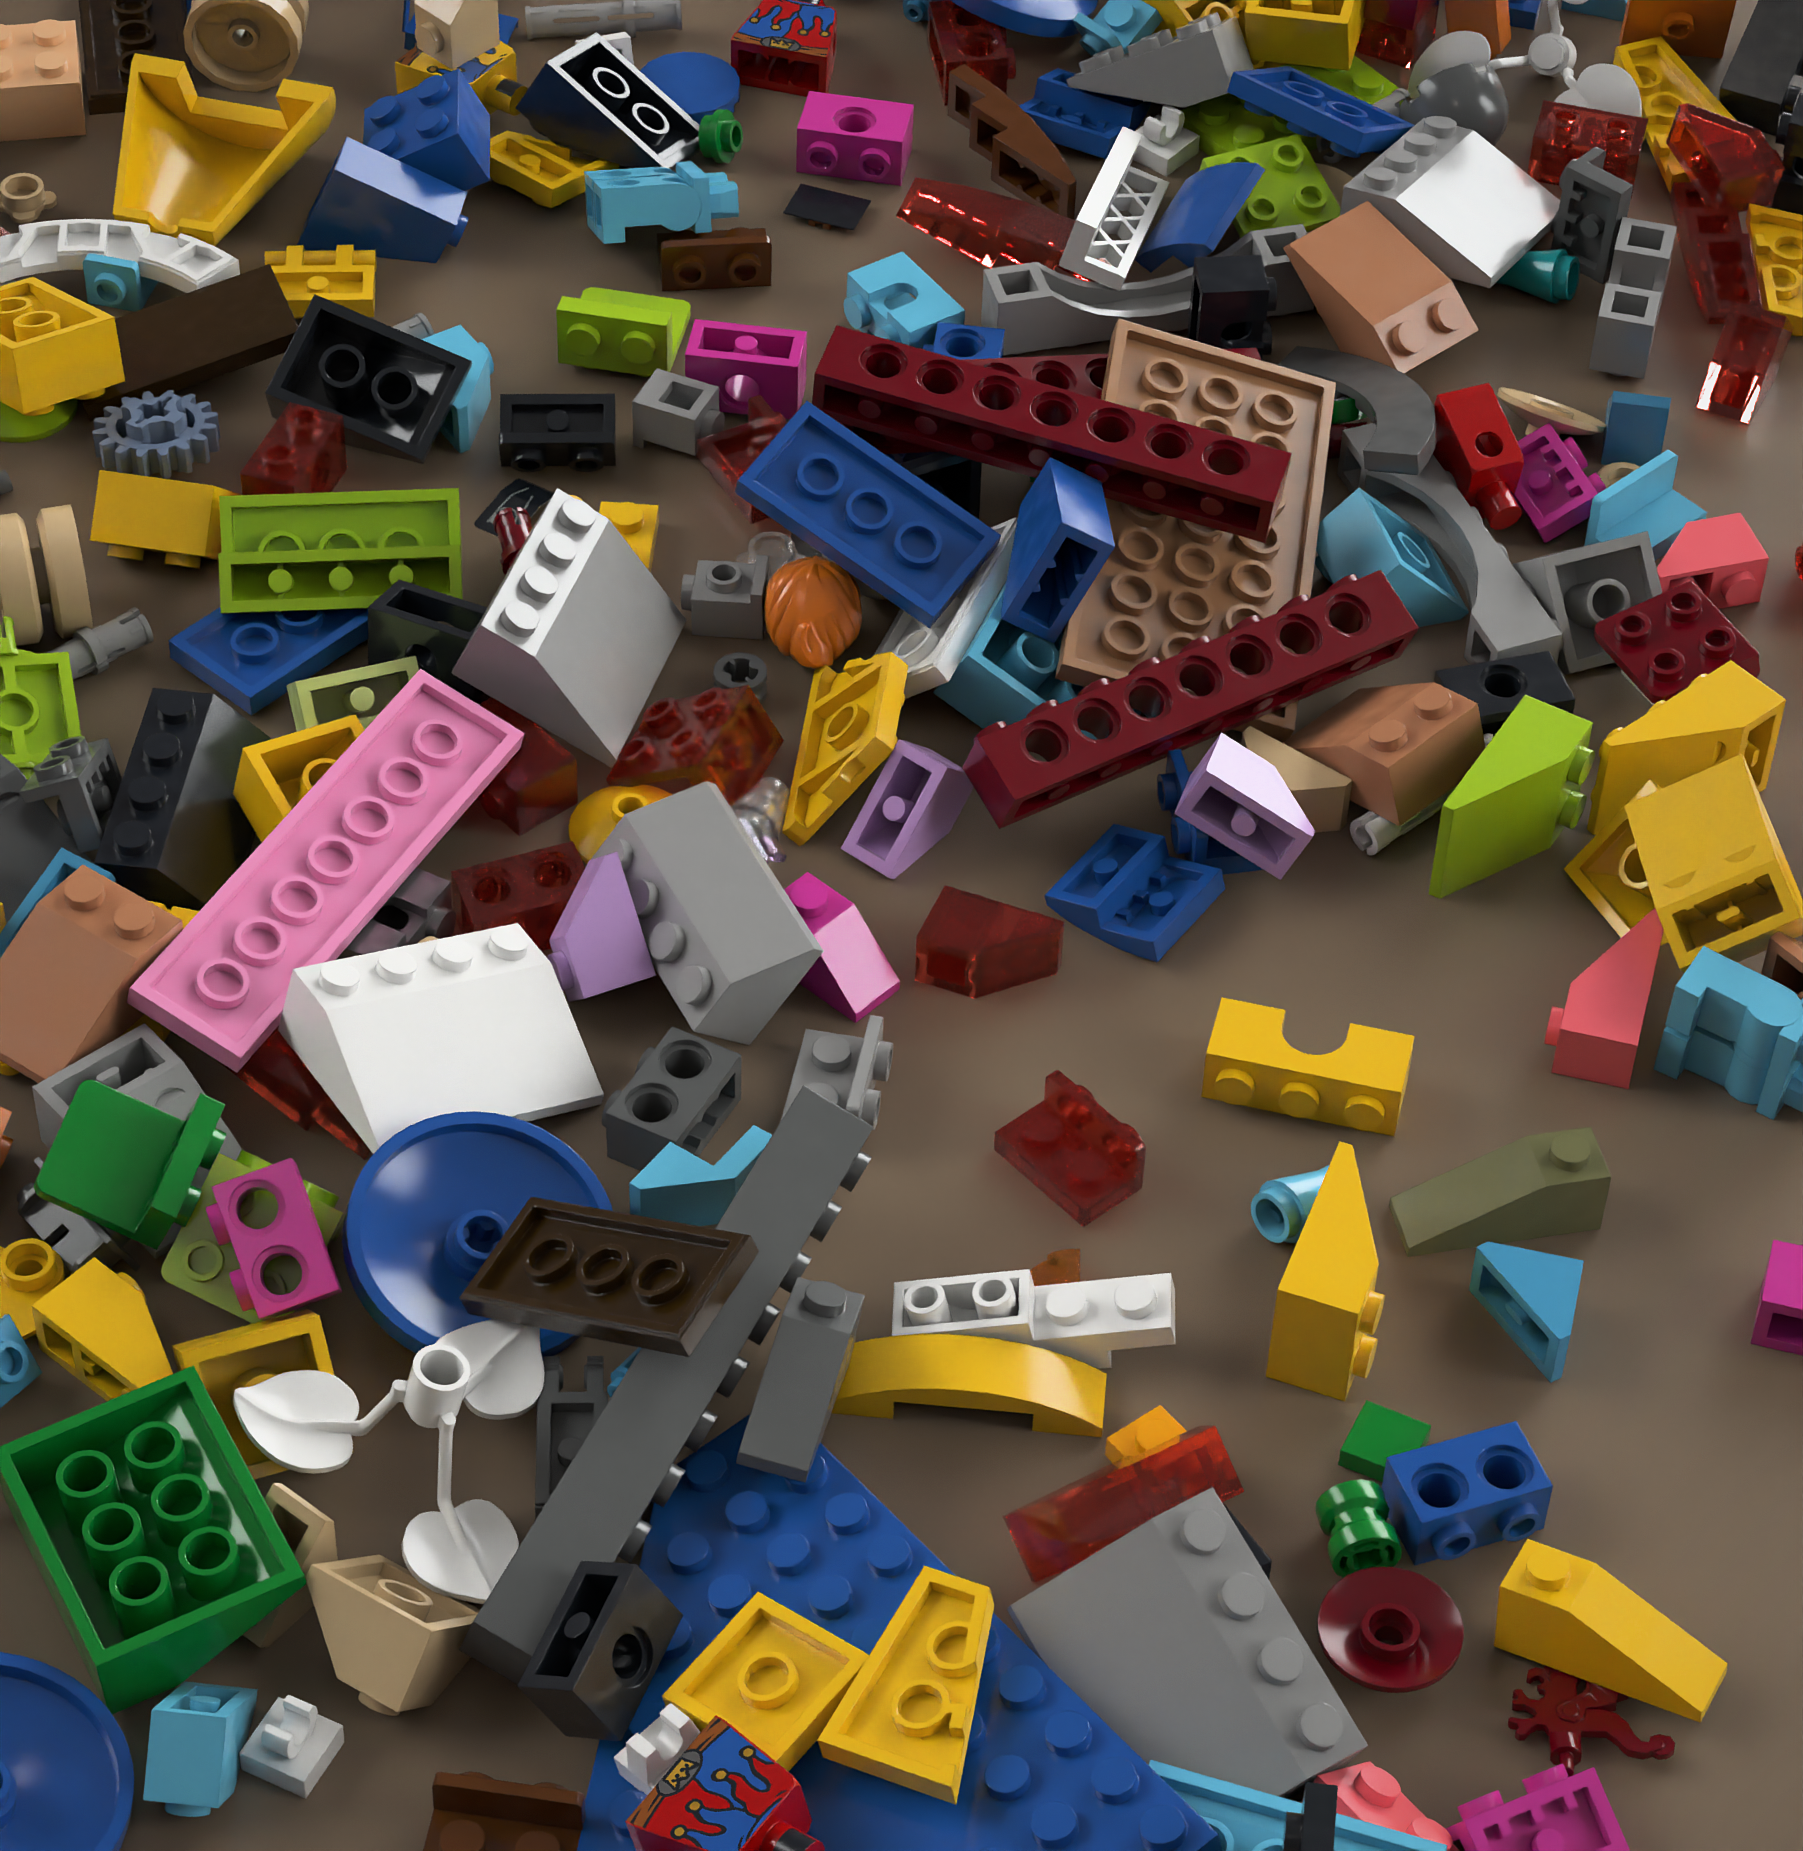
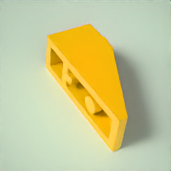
[32,1257,173,1401]
[1494,1539,1728,1723]

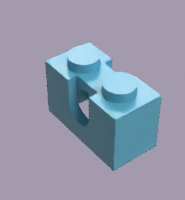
[844,251,965,349]

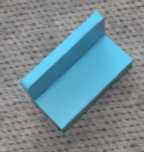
[1584,450,1707,561]

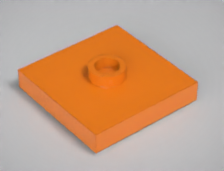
[1619,0,1737,58]

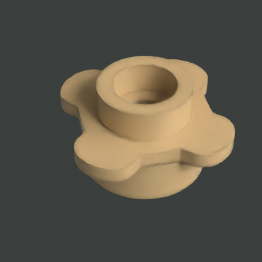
[0,173,57,224]

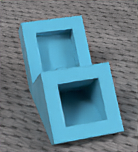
[629,1125,772,1226]

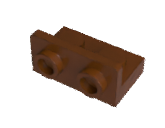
[657,227,772,291]
[423,1771,586,1851]

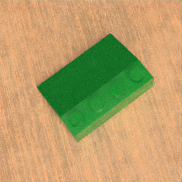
[0,1366,307,1715]

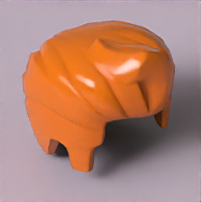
[764,556,862,669]

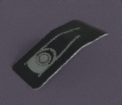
[474,478,554,537]

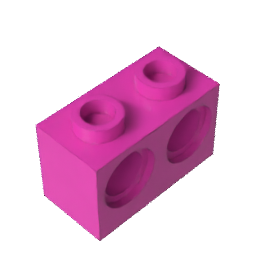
[206,1158,343,1321]

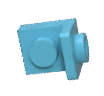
[1073,0,1163,56]
[83,253,158,312]

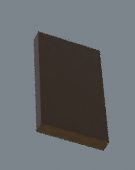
[78,0,194,115]
[82,264,298,422]
[459,1197,759,1357]

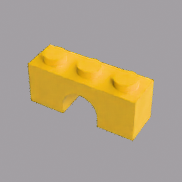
[1201,997,1415,1136]

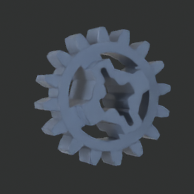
[92,390,221,479]

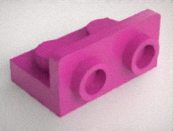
[1514,423,1606,543]
[1445,1763,1630,1851]

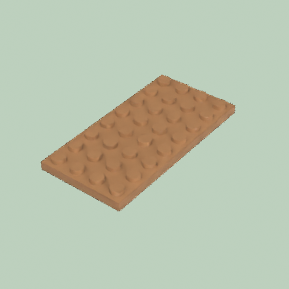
[1055,318,1336,743]

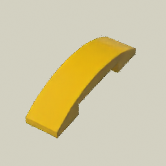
[831,1334,1107,1437]

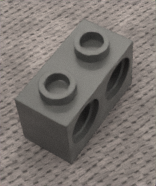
[602,1026,741,1171]

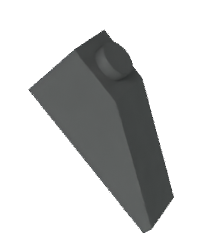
[736,1277,865,1482]

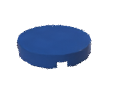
[640,52,740,125]

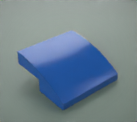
[1019,68,1151,159]
[1135,162,1265,273]
[1044,824,1225,962]

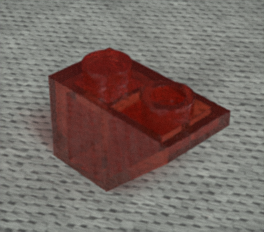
[915,885,1065,999]

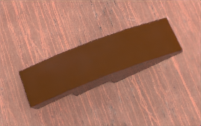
[947,64,1077,229]

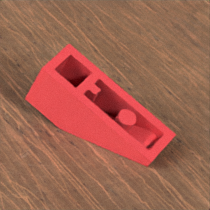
[1544,908,1664,1089]

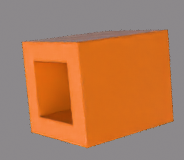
[1444,0,1511,60]

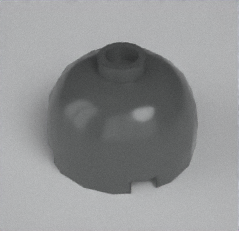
[1399,63,1509,146]

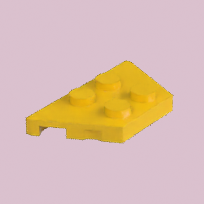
[782,652,908,846]

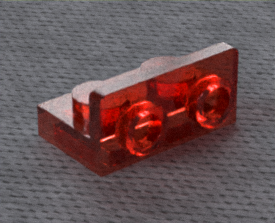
[994,1070,1146,1227]

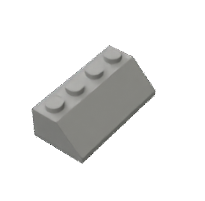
[591,781,824,1045]

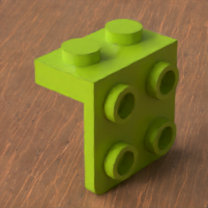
[1199,134,1341,238]
[556,287,691,377]
[161,1150,345,1323]

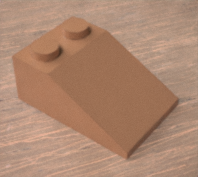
[1283,201,1479,373]
[1282,682,1486,826]
[0,865,183,1083]

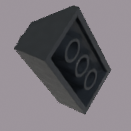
[94,688,272,911]

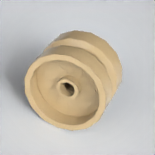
[183,0,309,92]
[0,504,93,646]

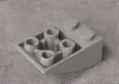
[1066,12,1254,108]
[32,1023,242,1259]

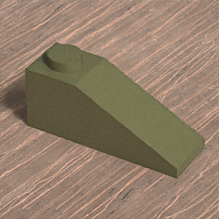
[1389,1127,1611,1257]

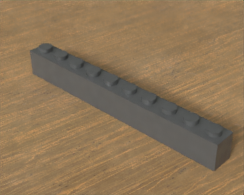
[459,1085,874,1685]

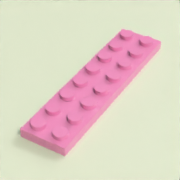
[127,669,525,1073]

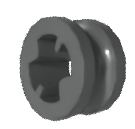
[713,652,767,711]

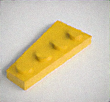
[1613,36,1765,193]

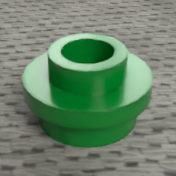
[698,109,743,163]

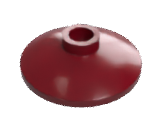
[1317,1567,1464,1693]

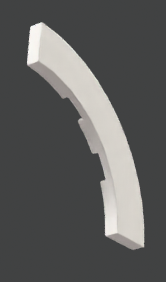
[0,219,240,293]

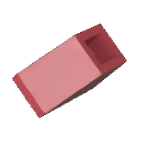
[1657,512,1769,609]

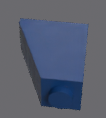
[297,136,469,263]
[1001,457,1115,643]

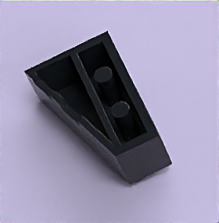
[1719,0,1803,136]

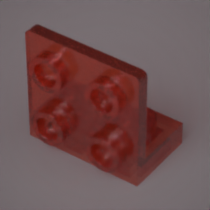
[606,685,784,818]

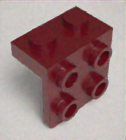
[1594,581,1760,704]

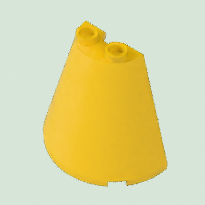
[112,53,336,246]

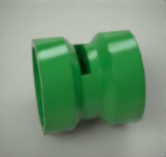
[1315,1479,1402,1578]

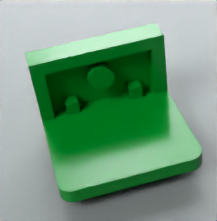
[34,1080,226,1250]

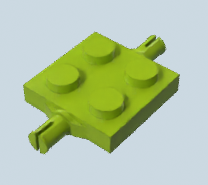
[0,616,82,780]

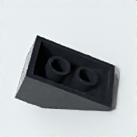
[516,32,701,170]
[265,295,472,464]

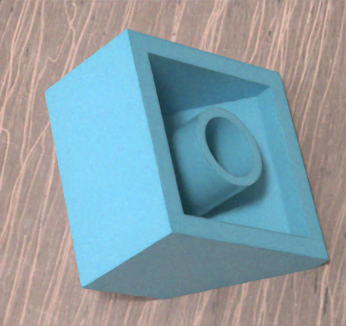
[1315,488,1469,627]

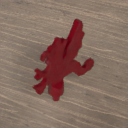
[1508,1666,1675,1777]

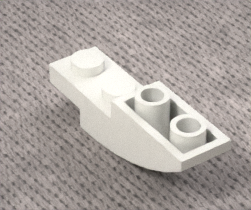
[892,1269,1176,1369]

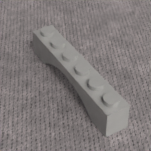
[981,224,1314,355]
[1337,423,1564,665]

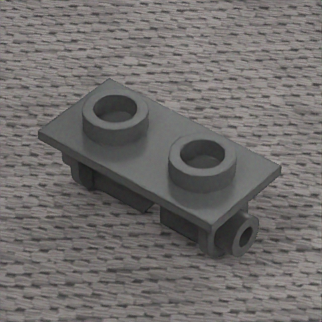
[17,1156,140,1274]

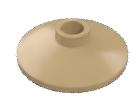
[1497,387,1606,437]

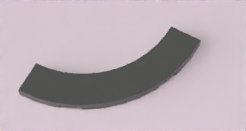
[1278,346,1436,475]

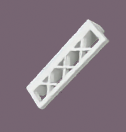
[1058,126,1170,291]

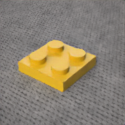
[662,1592,869,1772]

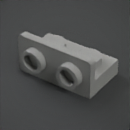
[780,1015,893,1130]

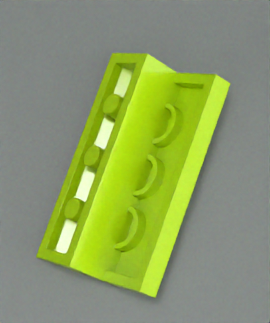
[218,488,463,614]

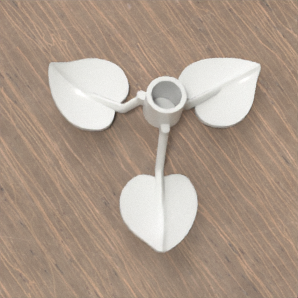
[1408,0,1643,153]
[233,1319,545,1604]

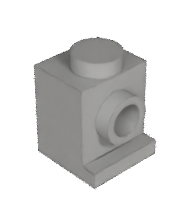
[632,368,725,456]
[681,555,769,640]

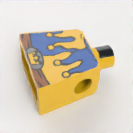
[395,41,528,116]

